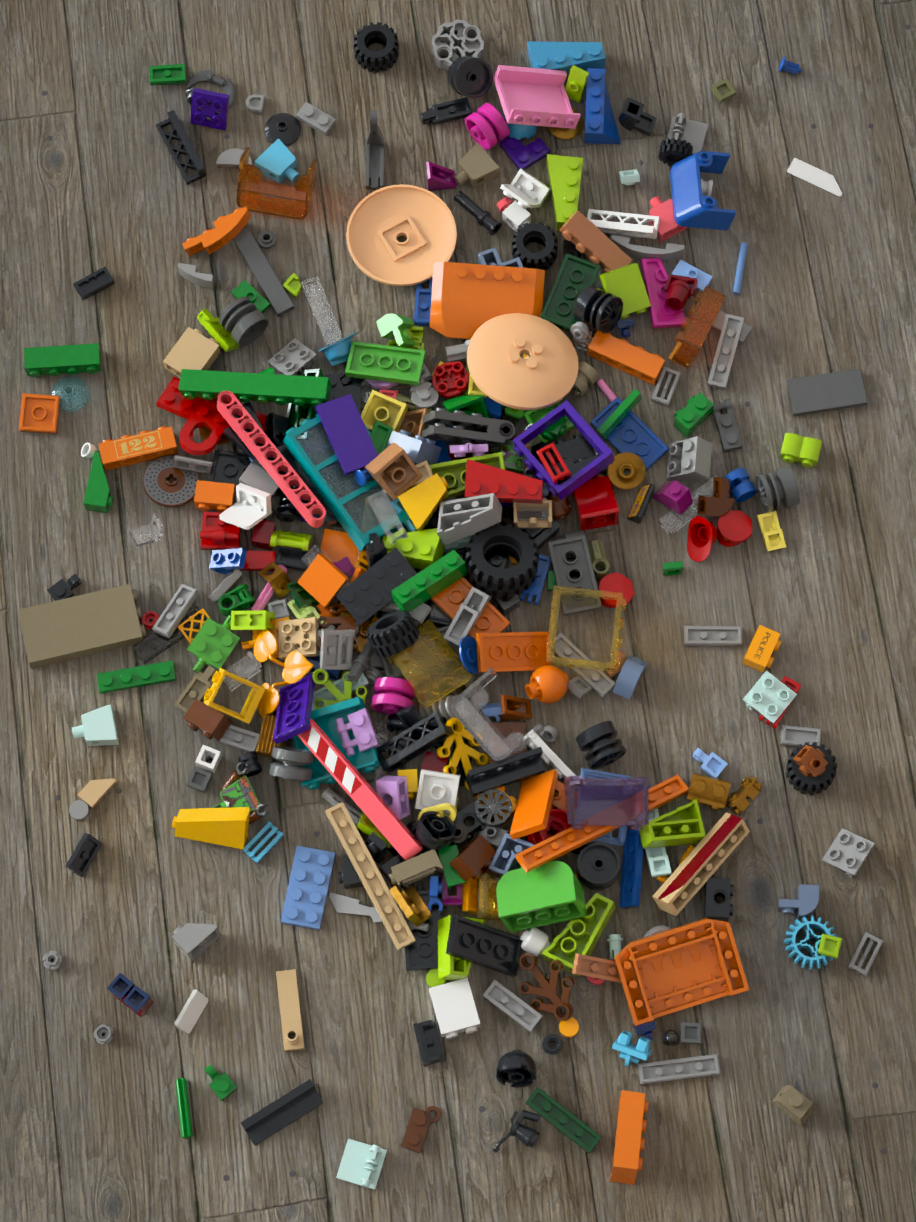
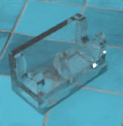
[223,651,262,691]

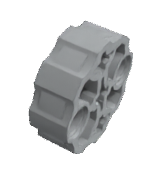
[432,20,484,71]

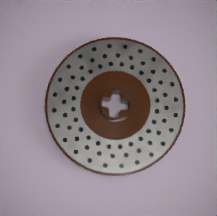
[143,455,200,507]

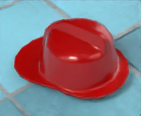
[687,516,718,562]

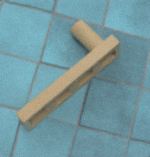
[276,969,305,1052]

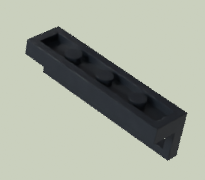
[155,110,206,185]
[376,711,454,772]
[466,747,546,796]

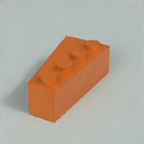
[610,1090,648,1185]

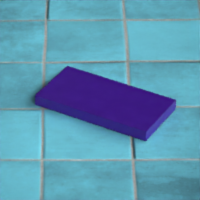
[315,394,378,475]
[273,674,315,744]

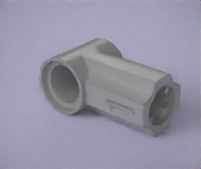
[445,339,471,362]

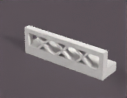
[587,209,660,239]

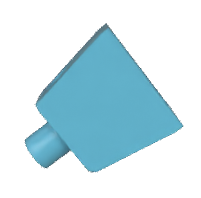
[255,138,300,183]

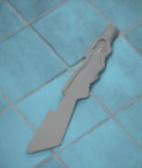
[329,892,429,932]

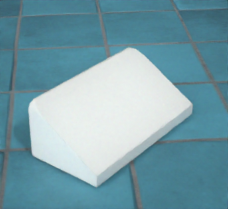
[175,989,209,1034]

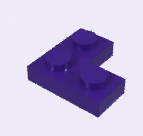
[500,137,550,170]

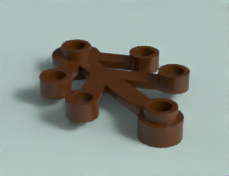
[318,603,369,652]
[519,953,575,1021]

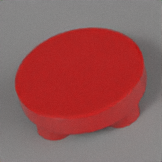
[432,362,469,398]

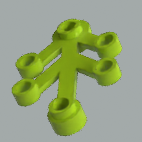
[312,669,371,719]

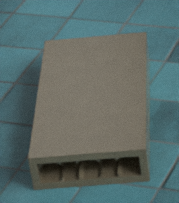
[18,584,146,669]

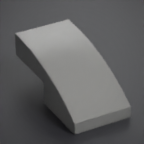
[178,263,215,289]

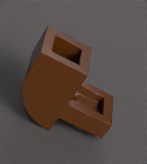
[697,477,734,517]

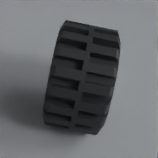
[353,22,399,73]
[512,222,558,270]
[366,611,420,657]
[786,742,837,795]

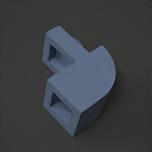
[612,656,647,700]
[777,884,819,920]

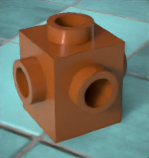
[793,745,828,777]

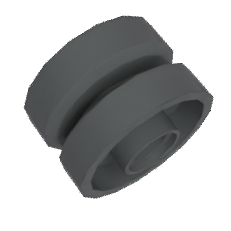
[269,746,315,781]

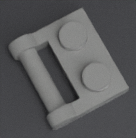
[320,629,356,670]

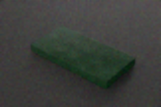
[540,253,601,332]

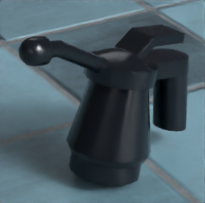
[493,1110,541,1152]

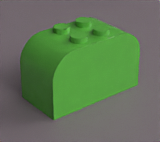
[496,861,587,933]

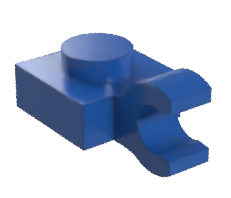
[428,876,443,913]

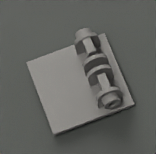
[667,113,708,155]
[267,338,317,376]
[822,828,875,878]

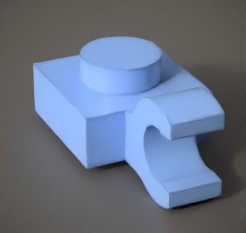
[692,748,728,778]

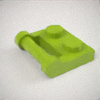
[270,530,313,551]

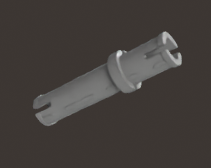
[321,787,362,824]

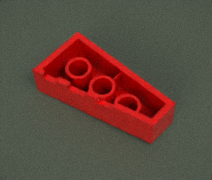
[465,459,544,504]

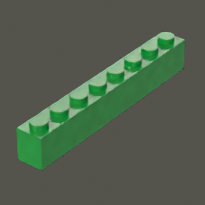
[179,369,332,407]

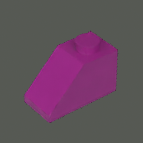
[652,480,693,515]

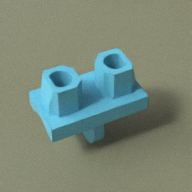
[612,1030,652,1067]

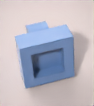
[481,703,502,724]

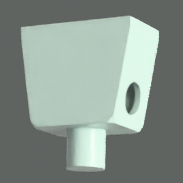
[72,704,119,746]

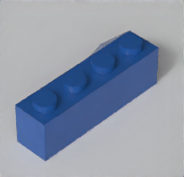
[584,68,621,144]

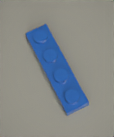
[619,828,643,909]

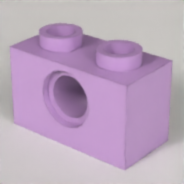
[375,775,410,820]

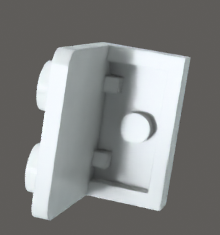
[500,169,551,209]
[219,483,272,530]

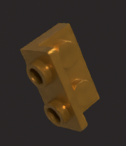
[687,772,731,810]
[389,886,432,927]

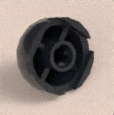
[416,811,456,850]
[496,1050,537,1088]

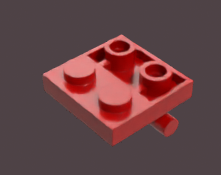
[200,512,241,550]

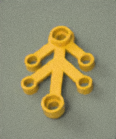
[437,718,488,791]

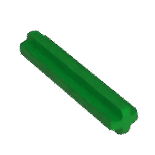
[175,1078,193,1139]

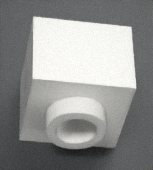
[195,745,222,773]

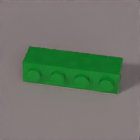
[24,343,102,377]
[391,550,467,612]

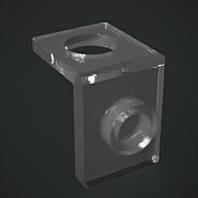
[129,513,164,547]

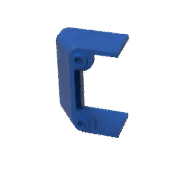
[670,151,736,230]

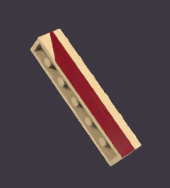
[652,812,750,916]

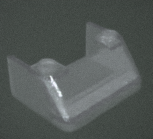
[451,667,545,761]

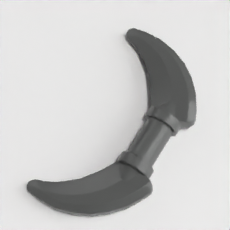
[186,70,236,108]

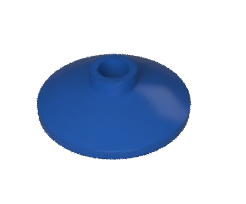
[459,636,478,674]

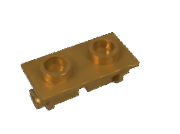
[725,777,762,815]

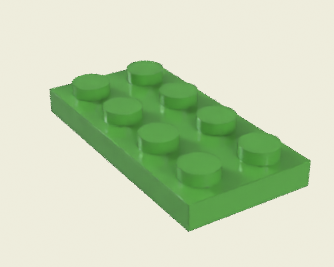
[345,341,426,386]

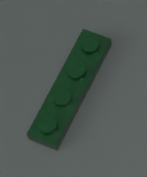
[525,1087,602,1154]

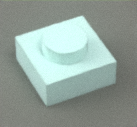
[619,169,640,185]

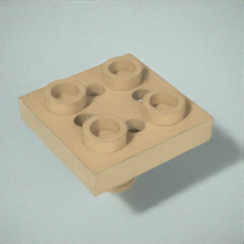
[279,617,318,660]

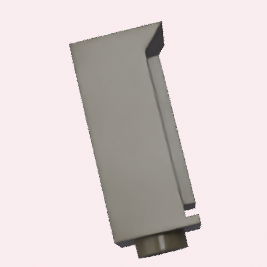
[389,849,444,889]

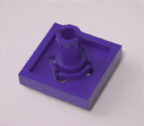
[190,88,230,130]

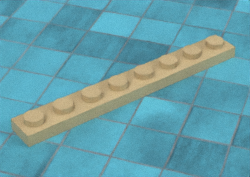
[325,802,416,951]

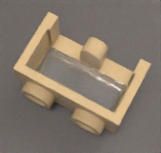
[513,498,552,529]

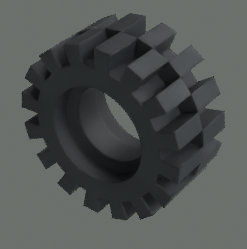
[658,138,693,166]

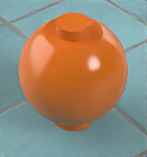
[525,665,569,704]

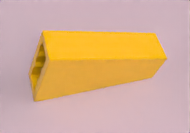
[172,807,250,850]

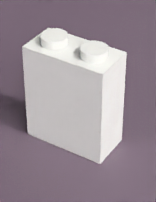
[429,978,480,1039]

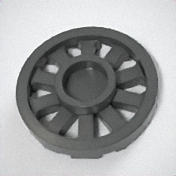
[475,789,512,826]

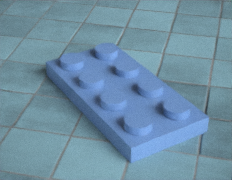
[281,846,336,930]

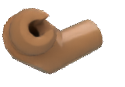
[606,650,627,678]

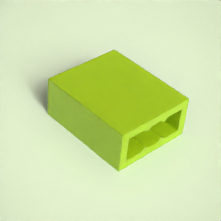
[599,263,651,320]

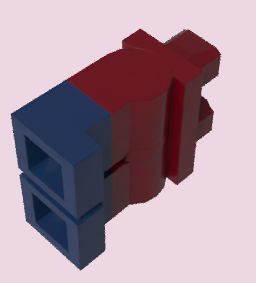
[107,973,154,1017]

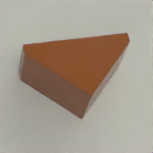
[500,694,532,722]

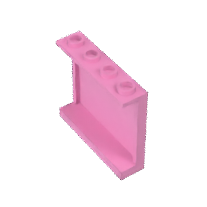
[493,65,581,129]

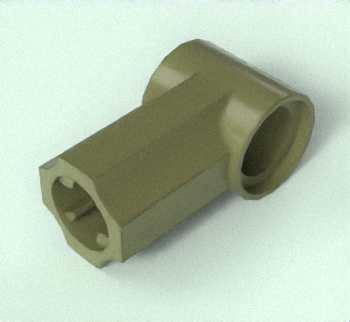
[587,540,609,581]

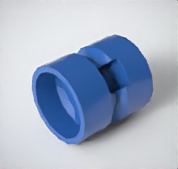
[724,467,757,503]

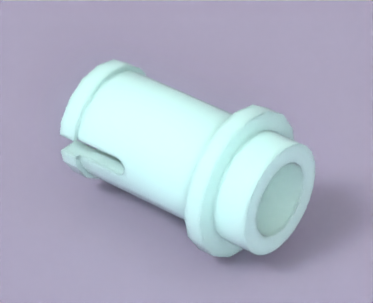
[607,934,623,960]

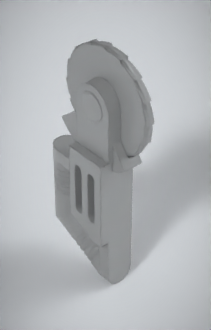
[410,363,439,408]

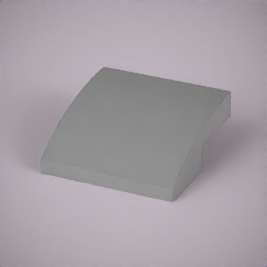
[239,462,279,500]

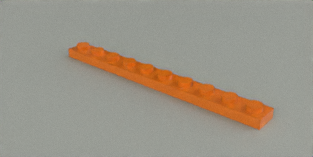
[516,775,689,873]

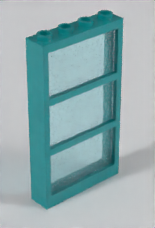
[283,414,410,552]

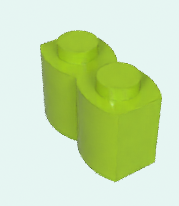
[780,433,822,468]

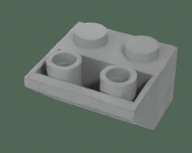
[666,436,712,482]

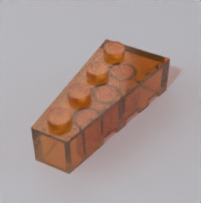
[668,286,726,369]

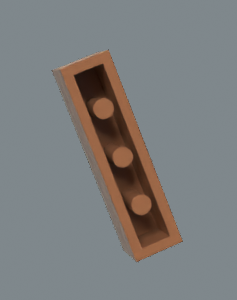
[559,210,632,273]

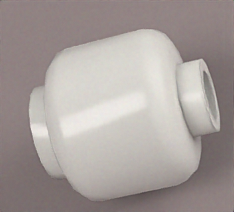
[520,927,550,957]

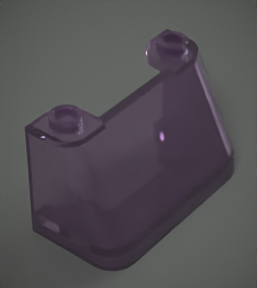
[564,776,649,830]

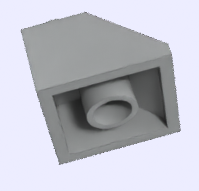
[172,923,221,962]

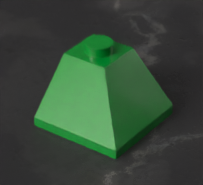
[442,395,489,431]

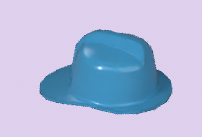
[318,332,359,366]

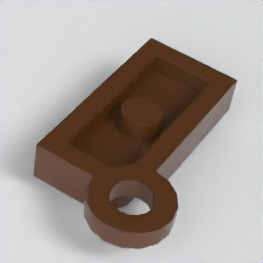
[401,1106,441,1153]

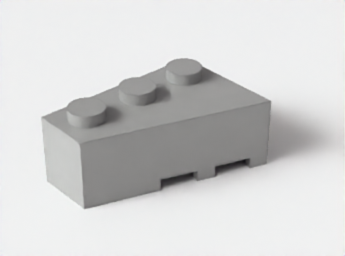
[437,493,502,546]

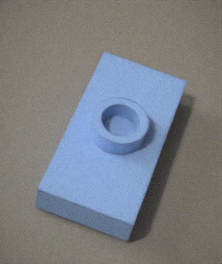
[671,260,713,293]

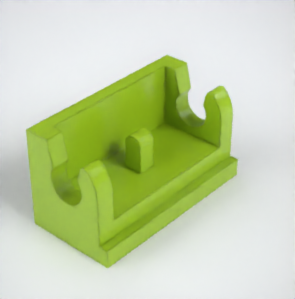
[231,610,275,630]

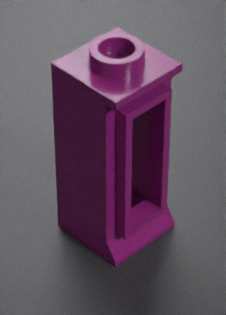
[442,873,462,909]

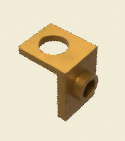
[259,562,291,599]

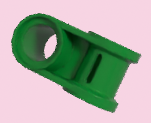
[219,584,256,616]

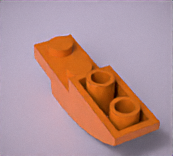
[182,207,251,256]

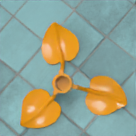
[254,630,314,718]

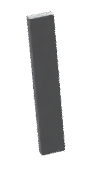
[233,225,294,316]

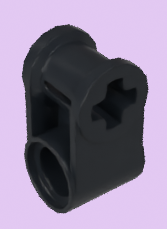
[265,413,290,447]

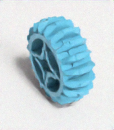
[784,916,838,970]

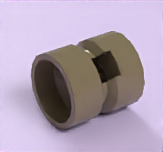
[571,361,599,397]

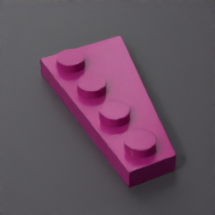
[641,258,690,329]

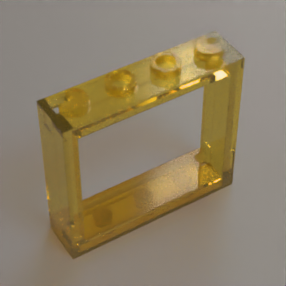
[545,585,626,672]

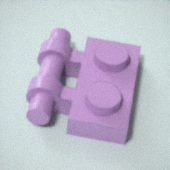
[335,708,380,757]

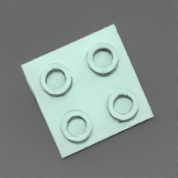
[743,670,797,724]
[336,1139,387,1190]

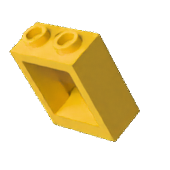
[204,668,265,724]

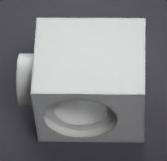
[502,200,531,232]

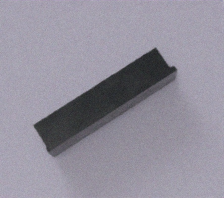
[241,1079,323,1145]

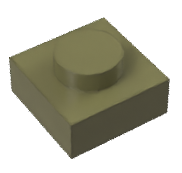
[711,78,736,103]

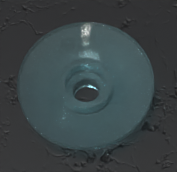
[51,377,89,412]

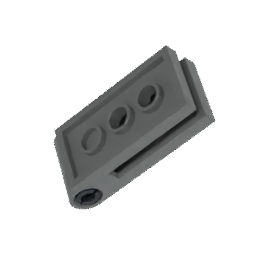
[422,408,515,448]

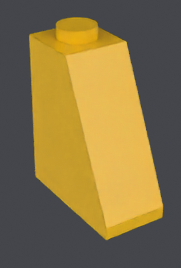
[398,473,449,531]

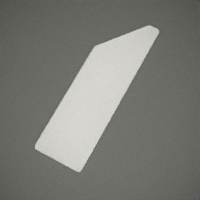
[787,158,842,197]

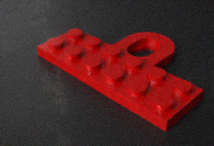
[156,377,267,455]

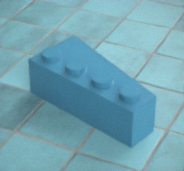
[527,41,606,76]

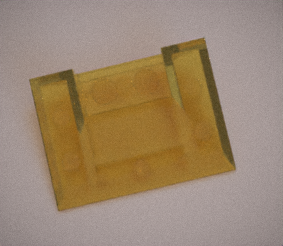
[387,619,473,709]

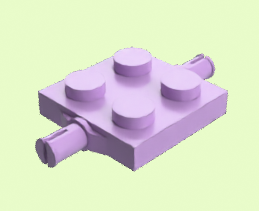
[450,443,489,458]

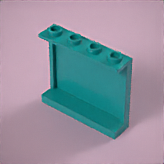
[293,697,380,790]

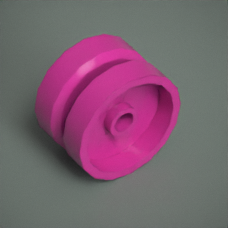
[465,103,510,151]
[371,677,416,716]

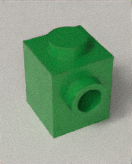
[540,409,567,441]

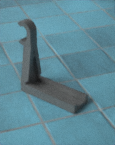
[365,110,384,189]

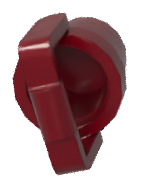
[664,275,698,311]

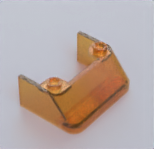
[236,147,318,220]

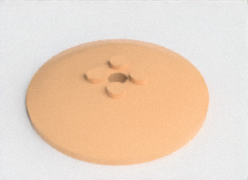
[346,184,457,287]
[467,313,579,410]

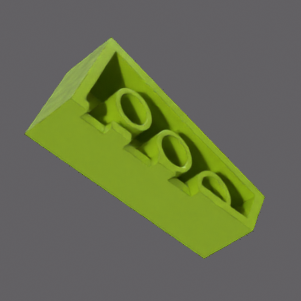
[429,452,506,502]

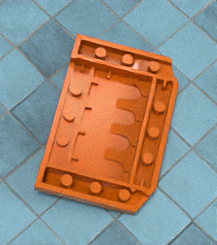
[429,262,545,340]
[614,918,749,1026]

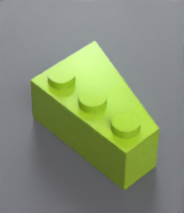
[639,799,706,849]

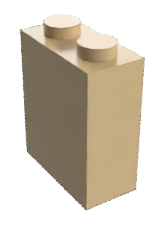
[163,327,221,378]

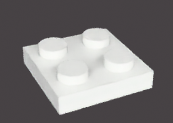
[415,769,461,814]

